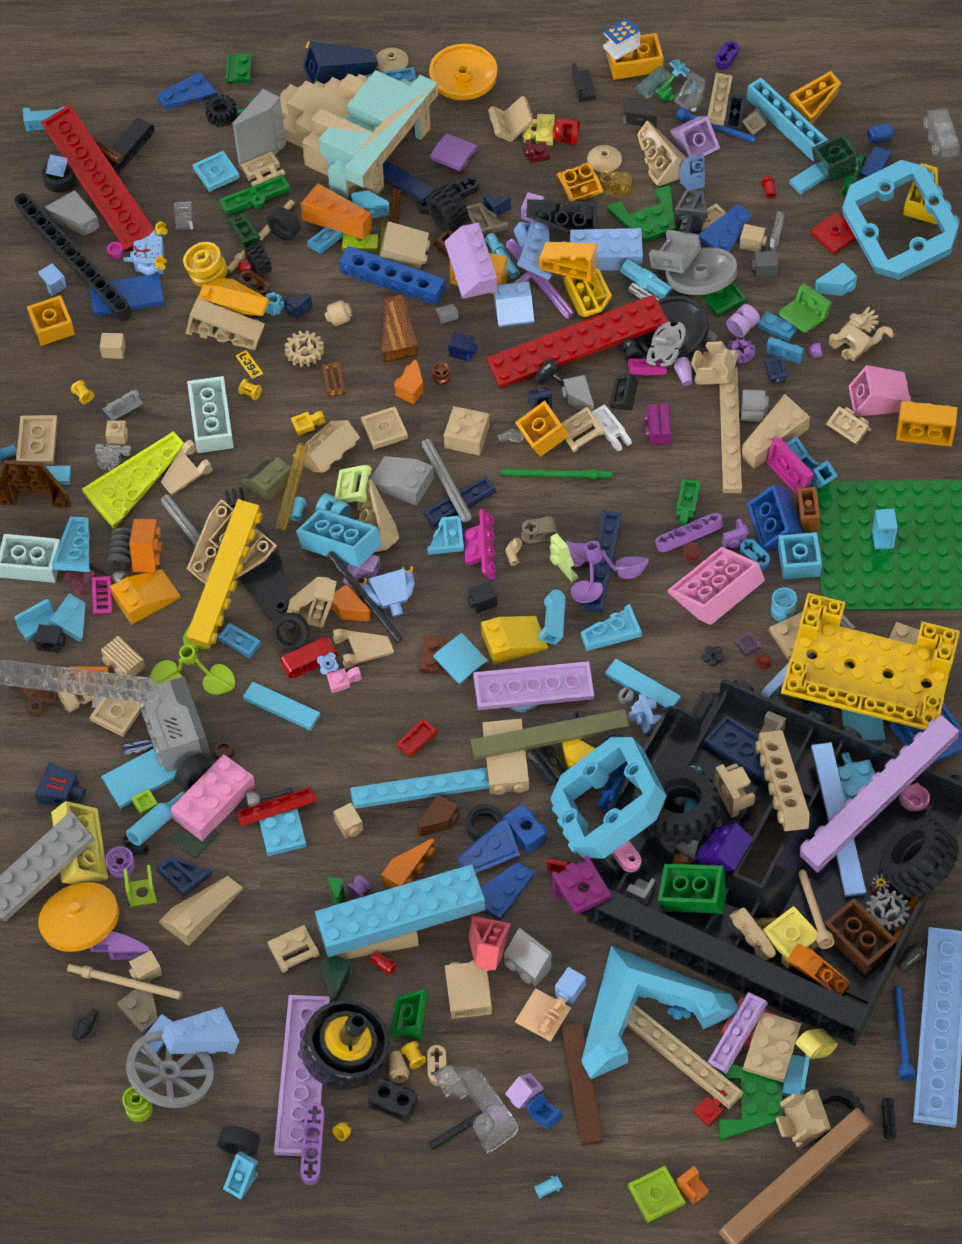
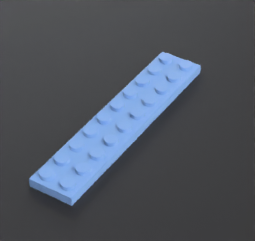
[913,927,962,1128]

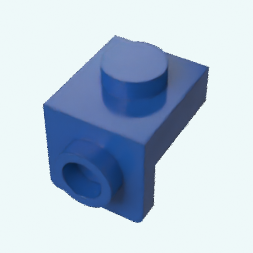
[526,1093,563,1130]

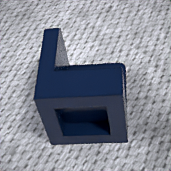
[483,193,511,217]

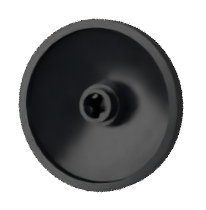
[637,296,709,362]

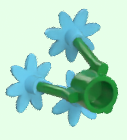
[656,59,701,102]

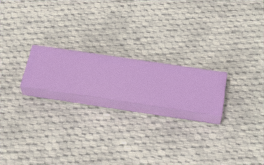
[707,992,768,1074]

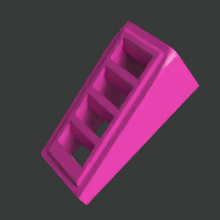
[92,576,113,615]

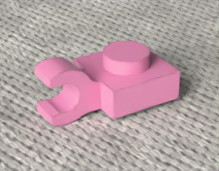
[326,667,362,693]

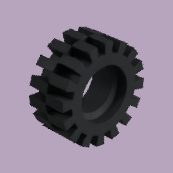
[205,94,237,127]
[244,242,272,277]

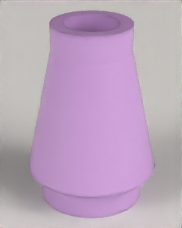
[674,357,693,386]

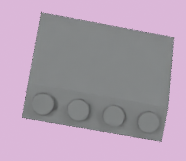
[233,89,286,170]

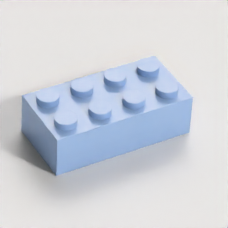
[570,228,643,271]

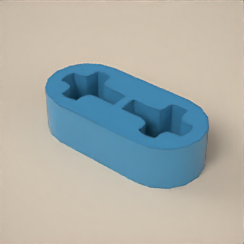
[740,539,770,571]

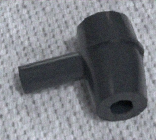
[534,359,565,386]

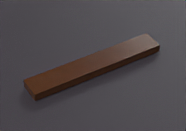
[561,1023,603,1146]

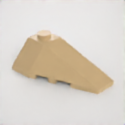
[637,121,686,186]
[357,479,399,552]

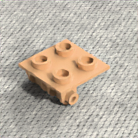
[515,989,571,1042]

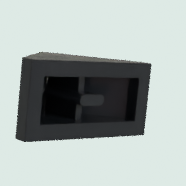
[725,94,746,130]
[675,214,704,235]

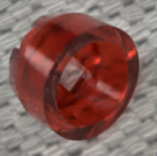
[754,653,771,669]

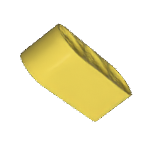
[796,1029,838,1059]

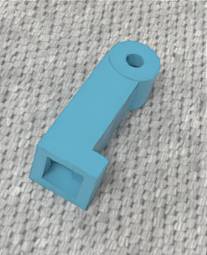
[23,106,65,131]
[538,589,565,645]

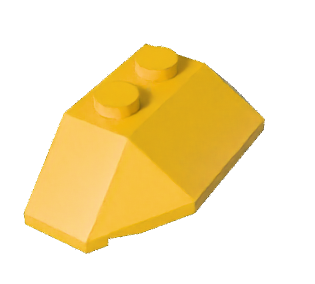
[562,268,612,317]

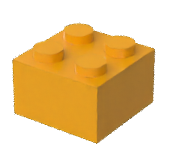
[27,295,75,346]
[515,401,570,457]

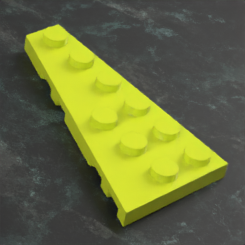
[82,431,184,529]

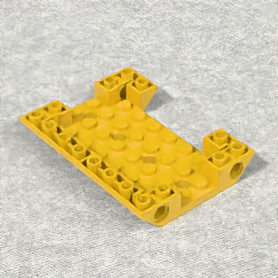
[781,593,960,730]

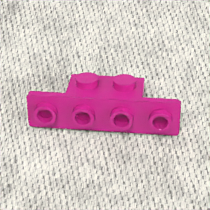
[464,509,496,580]

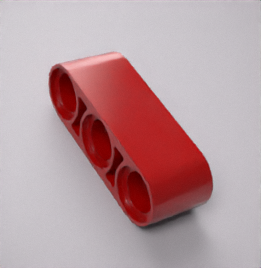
[280,637,338,679]

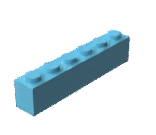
[747,78,829,162]

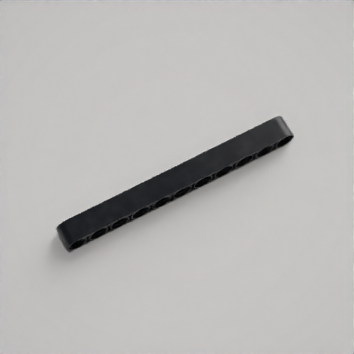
[15,193,133,321]

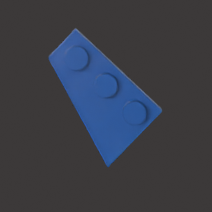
[156,72,218,109]
[699,204,752,252]
[456,817,520,873]
[481,862,535,921]

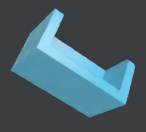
[872,509,898,549]

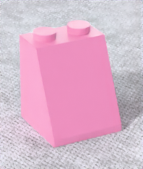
[848,365,911,416]

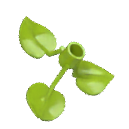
[146,624,235,695]

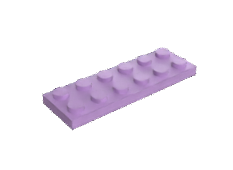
[473,662,594,710]

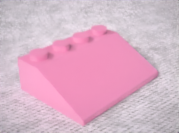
[667,547,765,625]

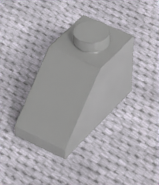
[561,375,594,411]

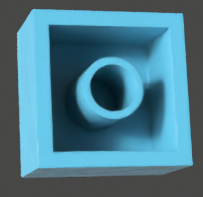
[778,532,822,580]

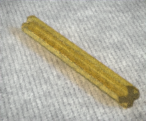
[276,443,308,531]

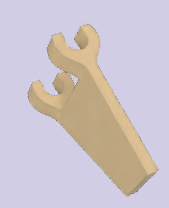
[161,439,213,496]
[332,629,394,669]

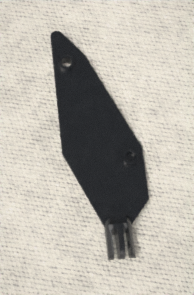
[225,487,295,631]

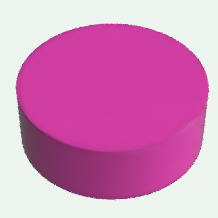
[107,242,125,259]

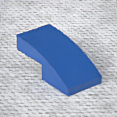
[861,146,892,177]

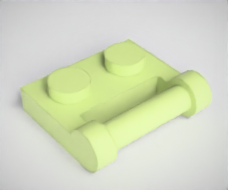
[335,465,372,503]

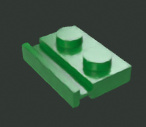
[225,53,252,84]

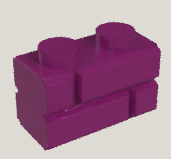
[644,404,672,445]

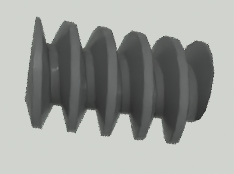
[106,528,132,570]

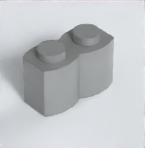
[741,390,769,422]

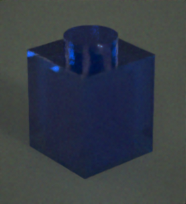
[448,332,477,361]

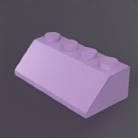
[445,222,497,299]

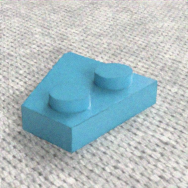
[427,516,464,555]
[49,593,85,642]

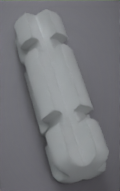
[95,444,132,456]

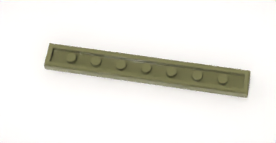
[470,709,629,760]

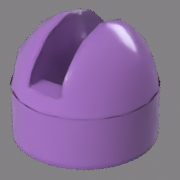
[809,343,822,358]

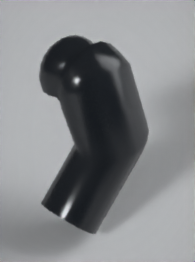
[123,835,149,855]

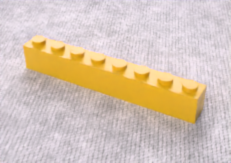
[186,499,263,649]

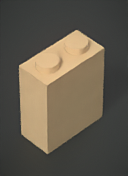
[379,221,430,270]
[445,960,492,1019]

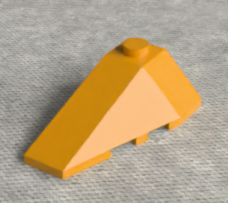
[198,278,270,316]

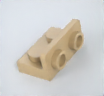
[826,406,871,445]

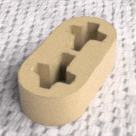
[427,1045,447,1086]

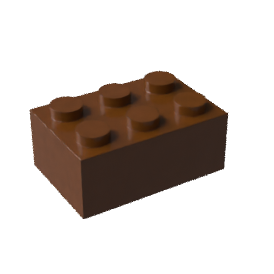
[824,898,897,976]

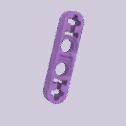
[655,513,723,552]
[300,1103,325,1185]

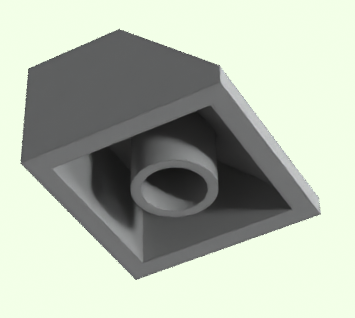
[504,928,551,987]

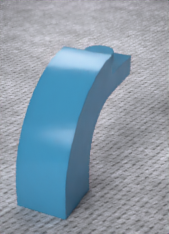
[787,437,838,488]

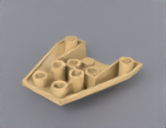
[187,499,277,585]

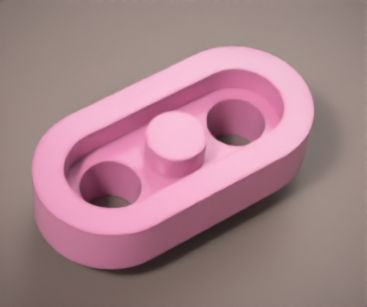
[611,841,642,872]

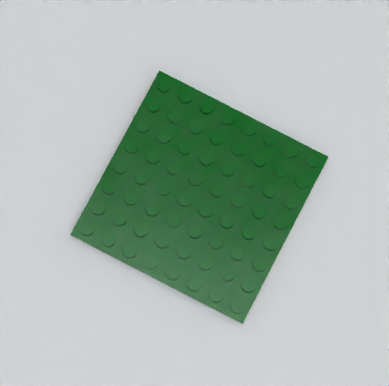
[816,480,962,611]

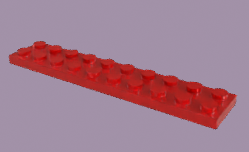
[41,104,154,252]
[487,294,668,389]

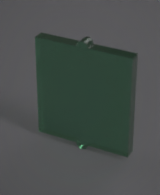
[171,827,219,858]

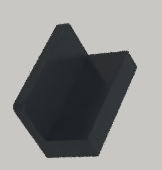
[572,63,596,102]

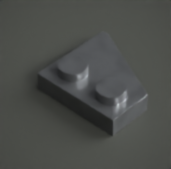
[675,188,708,218]

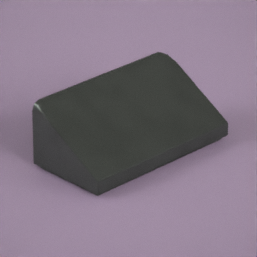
[610,374,638,410]

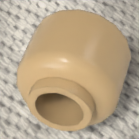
[325,300,353,326]

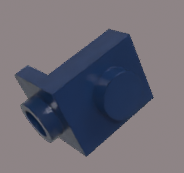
[283,292,313,319]
[764,356,790,383]

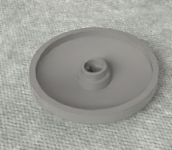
[666,247,738,295]

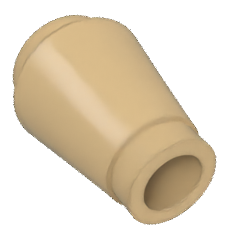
[389,1051,409,1084]

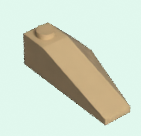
[159,876,243,946]

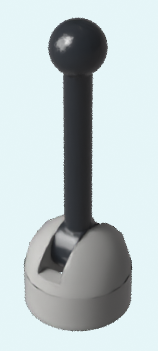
[90,563,128,584]
[245,788,293,808]

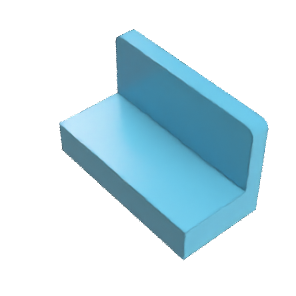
[15,599,54,641]
[782,1054,810,1097]

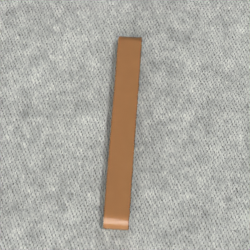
[718,1108,873,1244]

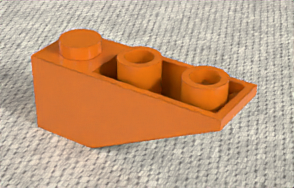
[381,839,436,888]
[787,943,850,996]

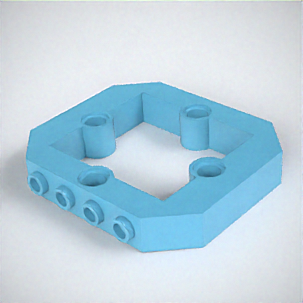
[842,160,960,280]
[550,737,667,858]

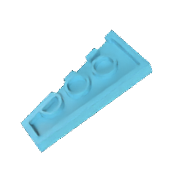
[52,516,90,572]

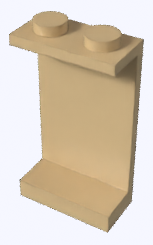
[482,719,529,795]

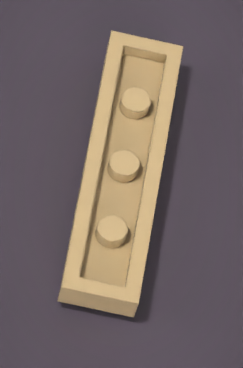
[708,73,733,126]

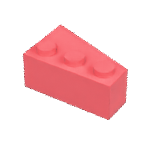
[468,915,511,971]

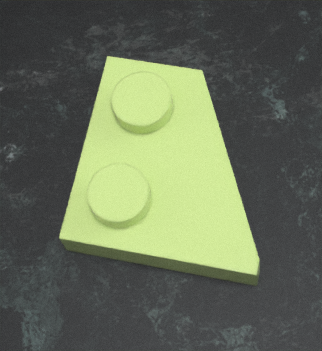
[550,533,578,582]

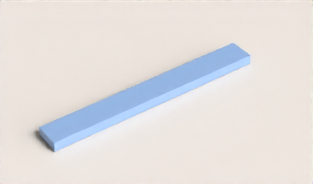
[811,743,866,897]

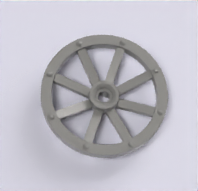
[126,1031,214,1108]

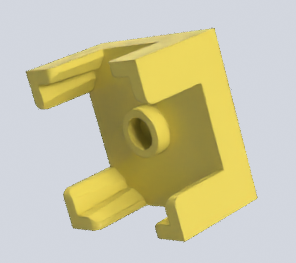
[762,906,818,969]

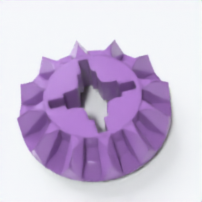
[727,338,755,363]

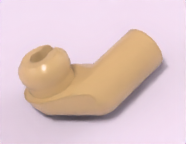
[505,538,522,566]

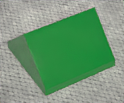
[390,989,428,1040]

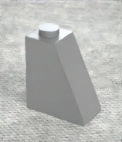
[45,190,100,236]

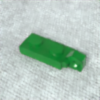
[676,479,701,527]

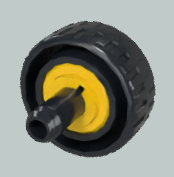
[300,1000,389,1090]

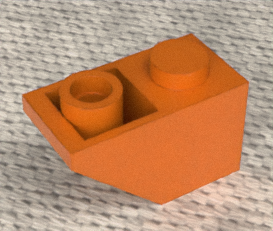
[394,360,424,404]
[330,584,371,622]

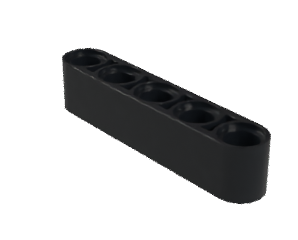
[106,118,155,175]

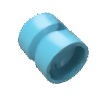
[315,493,350,517]
[771,587,797,622]

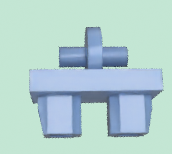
[628,694,661,734]

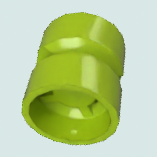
[122,1086,153,1122]

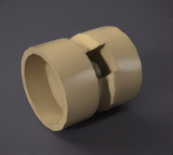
[57,678,94,713]

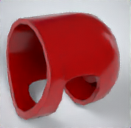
[553,118,580,145]

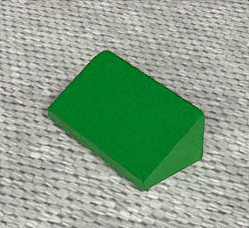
[328,877,345,905]

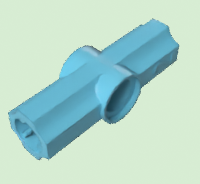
[620,259,673,299]

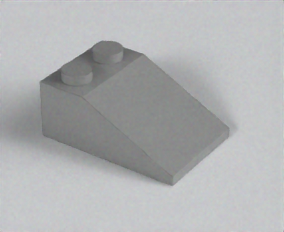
[371,456,434,506]

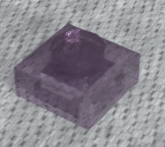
[734,630,762,657]

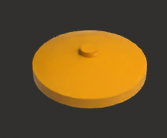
[429,44,497,100]
[38,882,119,952]

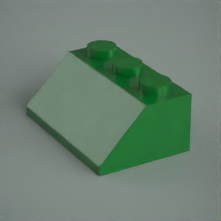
[658,864,726,914]

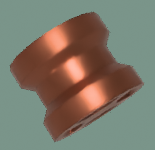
[432,362,450,385]

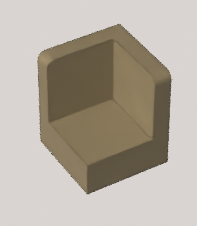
[742,107,768,135]
[760,711,786,733]

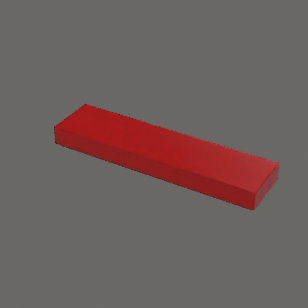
[236,787,317,827]

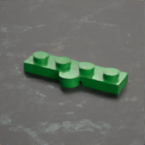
[219,175,290,216]

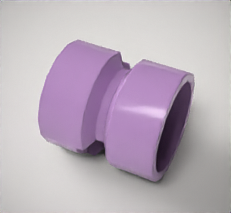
[726,304,760,338]

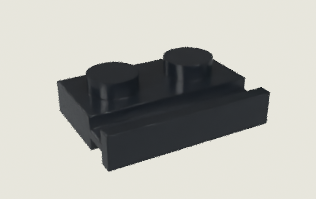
[526,745,568,787]

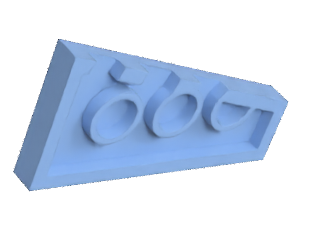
[517,219,552,280]

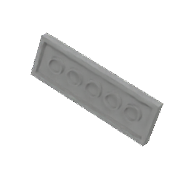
[0,811,95,922]

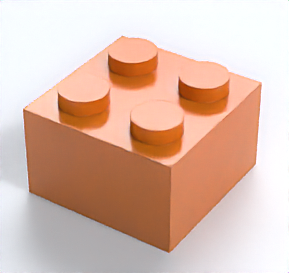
[129,519,163,572]

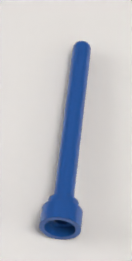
[676,106,756,143]
[894,986,916,1081]

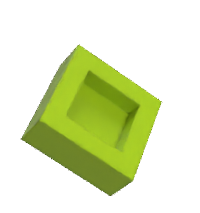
[131,788,158,816]

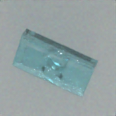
[635,66,671,99]

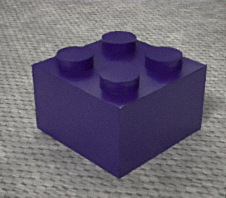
[695,823,753,872]

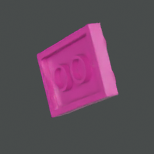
[766,436,813,495]

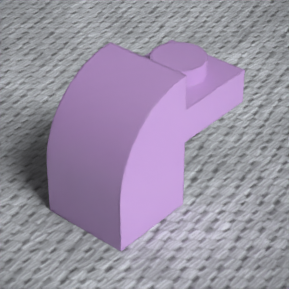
[343,555,380,590]

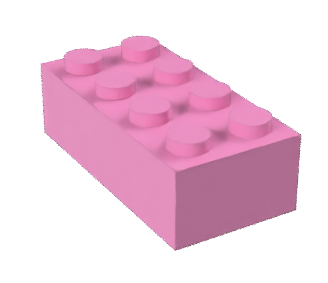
[171,754,255,842]

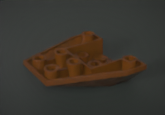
[0,460,71,508]

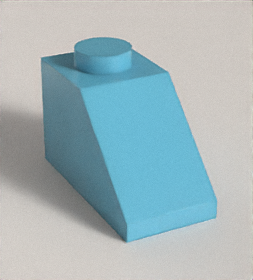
[351,191,390,218]
[815,263,857,296]

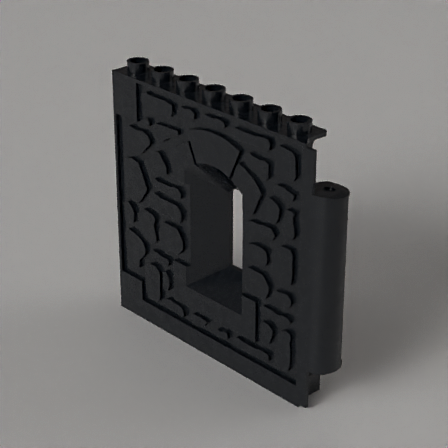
[580,679,962,1046]

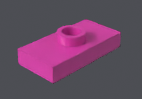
[628,359,667,375]

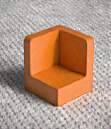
[677,1166,709,1205]

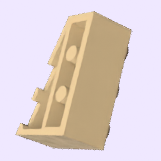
[287,577,337,628]

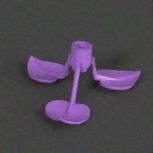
[565,541,649,603]

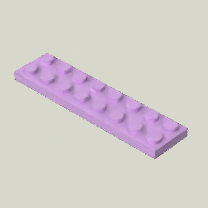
[274,995,330,1157]

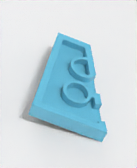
[581,604,642,651]

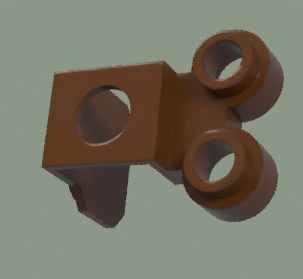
[9,668,58,716]

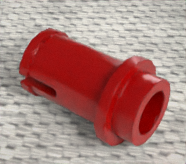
[761,176,777,199]
[370,951,397,975]

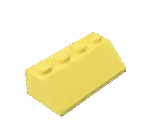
[51,801,108,884]

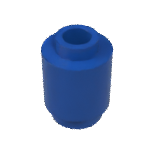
[867,123,894,143]

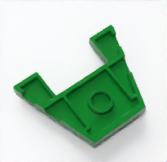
[607,185,675,243]
[718,1064,783,1141]

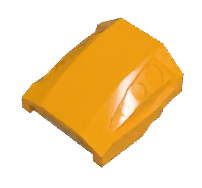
[556,162,604,201]

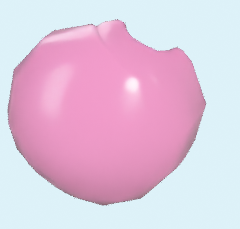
[899,783,930,811]

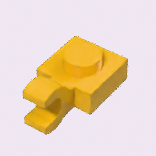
[291,411,326,436]

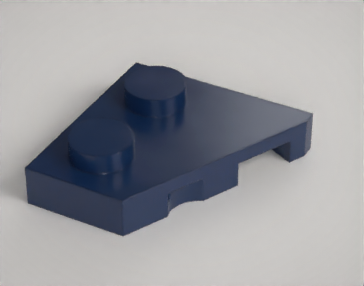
[156,856,212,896]

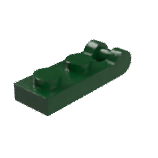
[227,212,261,248]

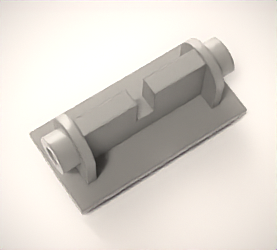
[103,389,143,421]

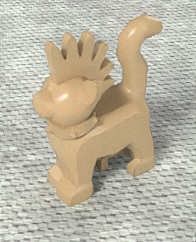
[829,307,894,362]

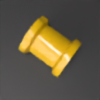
[238,379,262,401]
[71,380,94,404]
[401,1041,427,1069]

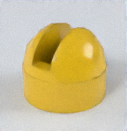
[332,1122,351,1141]

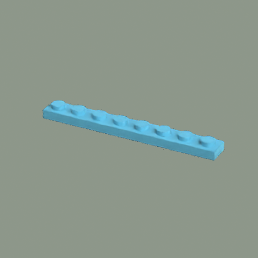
[350,767,489,809]

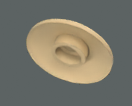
[376,48,409,72]
[587,145,622,173]

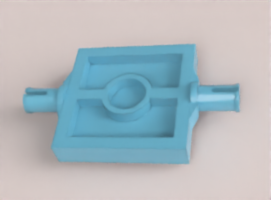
[837,753,875,803]

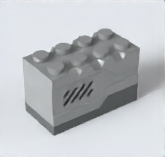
[138,676,211,773]

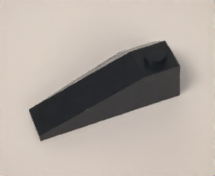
[526,199,598,234]

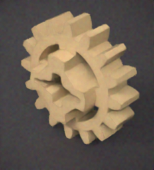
[285,331,324,367]

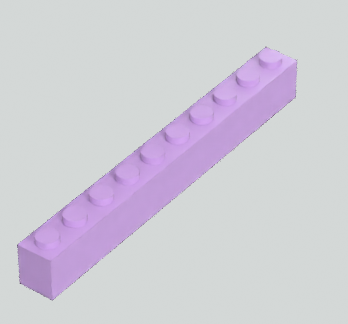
[800,715,959,873]

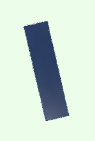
[382,160,435,203]
[423,476,496,527]

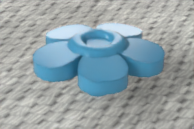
[667,1005,691,1019]

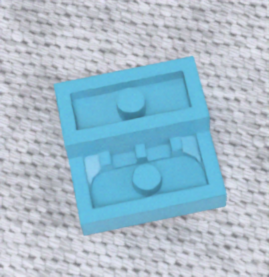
[433,633,488,685]

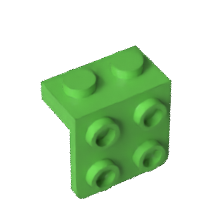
[779,283,832,332]

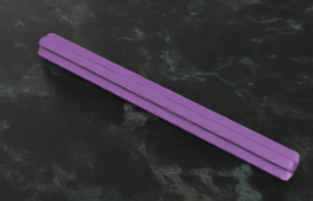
[506,239,574,319]

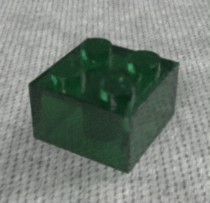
[812,133,861,183]

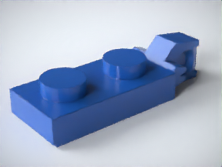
[597,763,628,813]

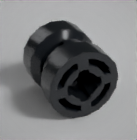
[619,338,643,362]

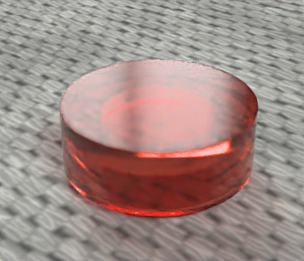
[682,542,701,561]

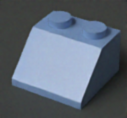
[494,281,534,327]

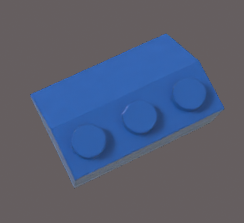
[747,484,803,551]

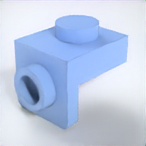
[46,154,68,177]

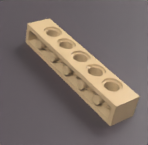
[755,730,810,831]

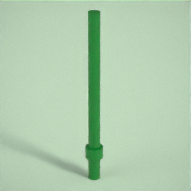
[500,469,612,480]

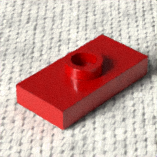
[396,718,438,758]

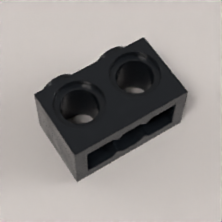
[368,1078,418,1123]

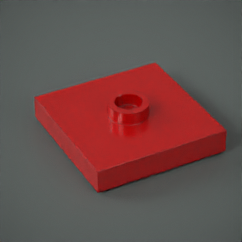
[810,212,856,255]

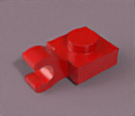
[693,1090,728,1127]

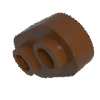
[239,270,270,297]

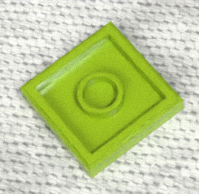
[627,1166,686,1223]

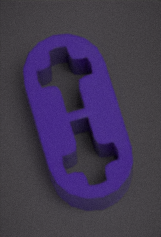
[715,41,739,69]

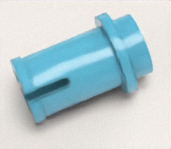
[290,497,307,522]
[534,1176,562,1199]

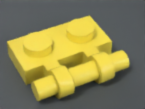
[522,113,555,146]

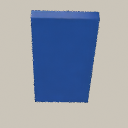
[89,273,165,316]

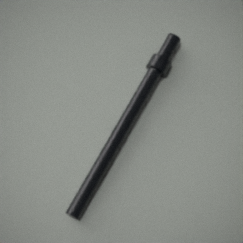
[327,551,403,643]

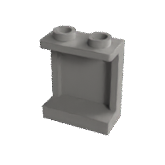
[649,230,701,273]

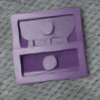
[429,133,477,171]

